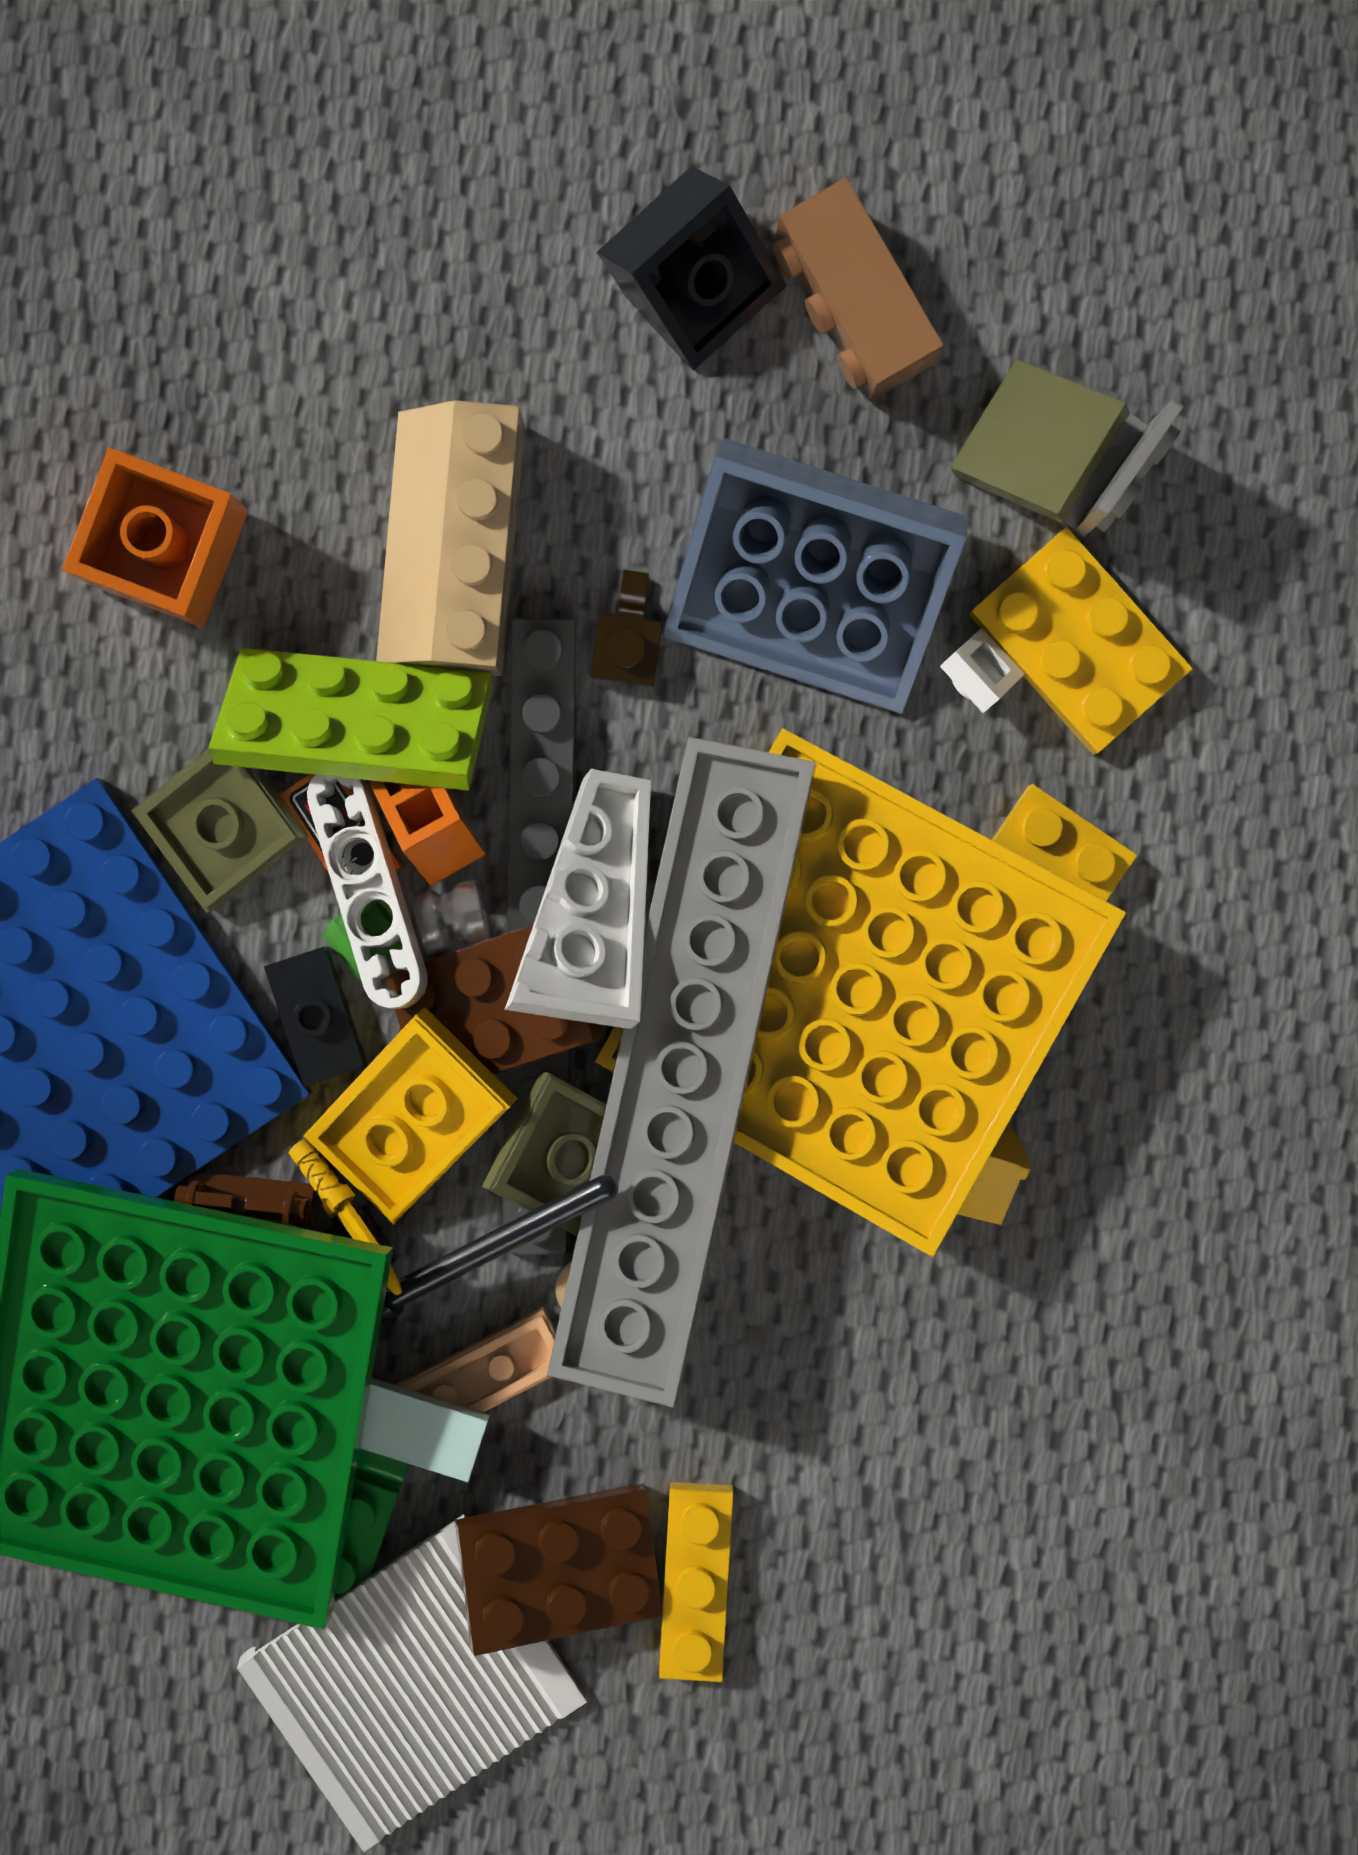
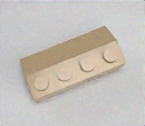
[376,400,525,676]

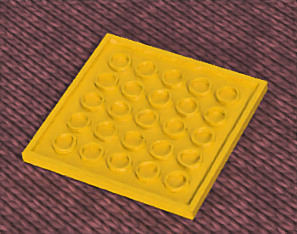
[595,728,1126,1257]

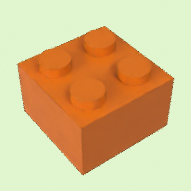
[62,447,249,629]

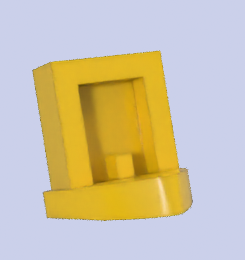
[957,1124,1031,1225]

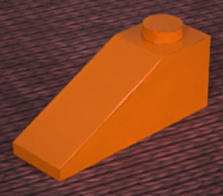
[368,780,486,886]

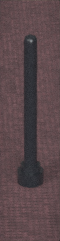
[379,1175,618,1332]

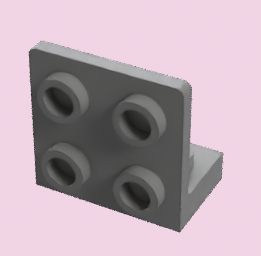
[1047,389,1184,541]

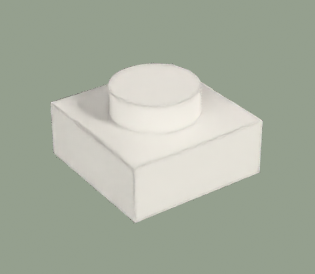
[940,628,1024,713]

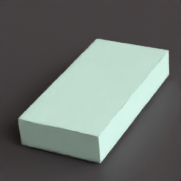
[360,1378,490,1482]

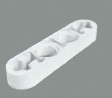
[307,775,428,1009]

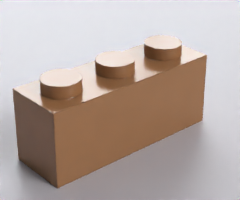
[773,177,944,401]

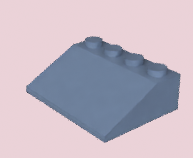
[662,438,968,714]

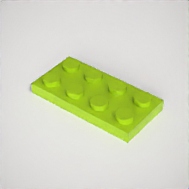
[208,648,493,791]

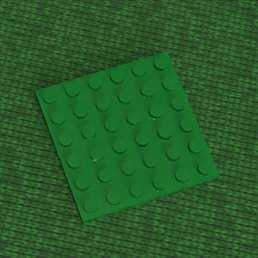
[0,1169,393,1630]

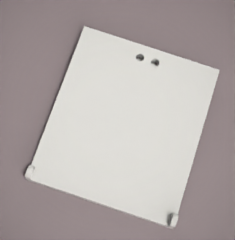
[237,1514,587,1852]

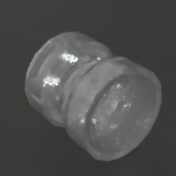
[413,879,491,955]

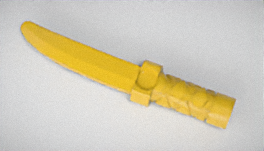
[288,1139,402,1295]

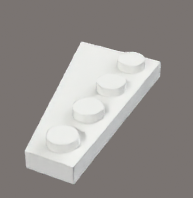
[505,769,651,1029]

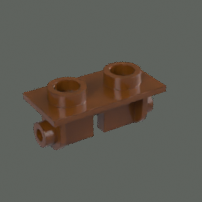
[174,1171,315,1230]

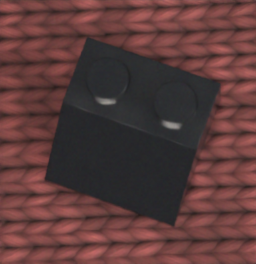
[597,166,787,370]

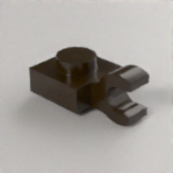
[591,570,662,687]

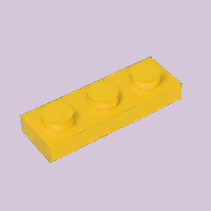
[659,1482,733,1682]

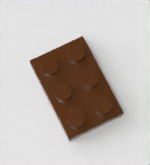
[386,924,602,1075]
[455,1484,663,1656]

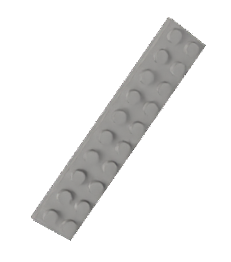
[547,737,817,1408]

